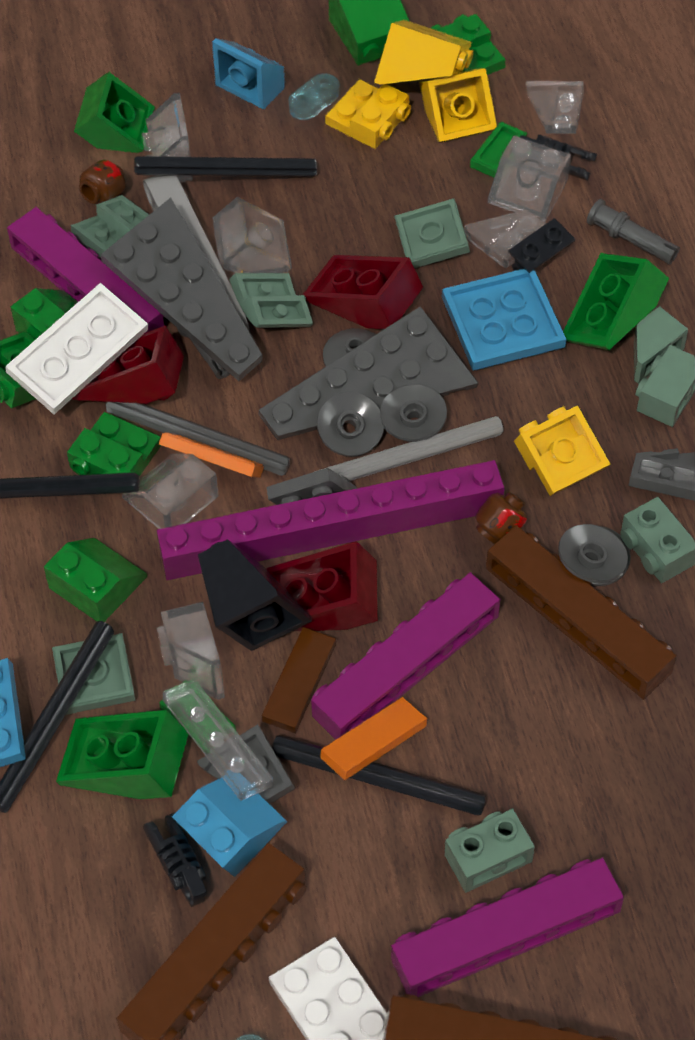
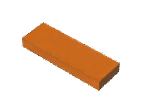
[159,432,264,478]
[320,697,427,780]

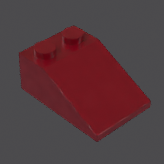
[303,255,423,329]
[72,325,184,404]
[266,541,378,631]

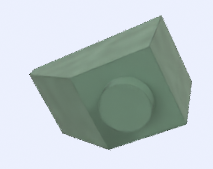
[633,306,688,384]

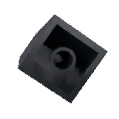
[198,539,312,651]

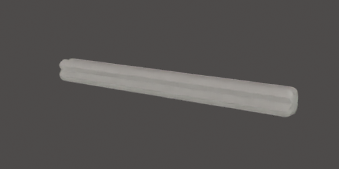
[314,416,503,481]

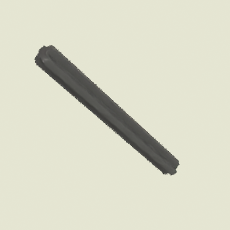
[105,402,290,476]

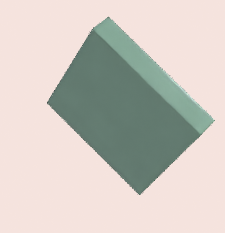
[394,198,470,269]
[52,633,136,715]

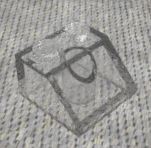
[142,93,193,182]
[487,135,571,223]
[212,197,292,273]
[122,454,219,529]
[156,602,225,700]

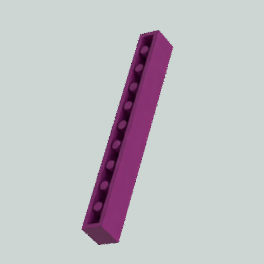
[157,460,504,581]

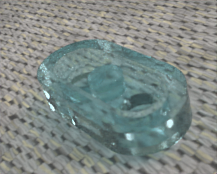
[288,73,340,120]

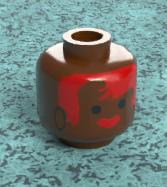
[79,159,126,205]
[475,492,527,544]

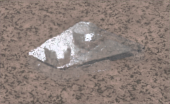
[526,81,584,134]
[463,209,546,269]

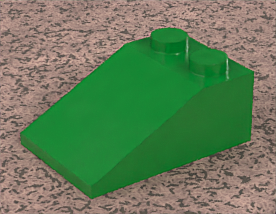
[563,253,669,350]
[56,710,189,799]

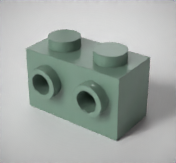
[635,345,695,427]
[620,497,695,584]
[444,809,535,893]

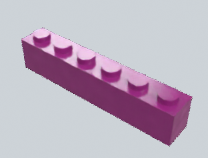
[7,207,164,333]
[311,572,500,740]
[391,858,624,997]

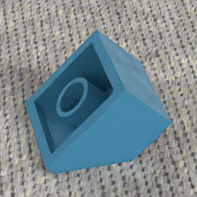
[212,38,285,110]
[172,771,287,877]

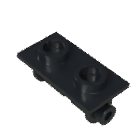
[508,218,576,273]

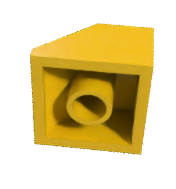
[419,68,497,142]

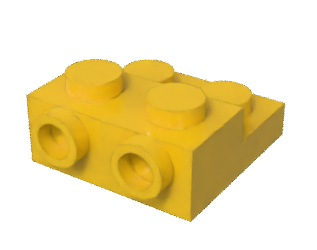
[325,79,411,149]
[514,405,610,496]

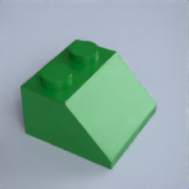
[74,72,155,153]
[10,288,78,340]
[43,538,147,622]

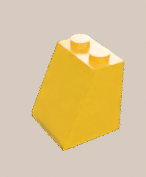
[374,20,473,84]

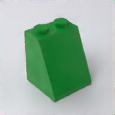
[329,0,410,66]

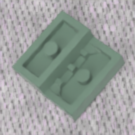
[71,195,149,258]
[229,273,313,328]

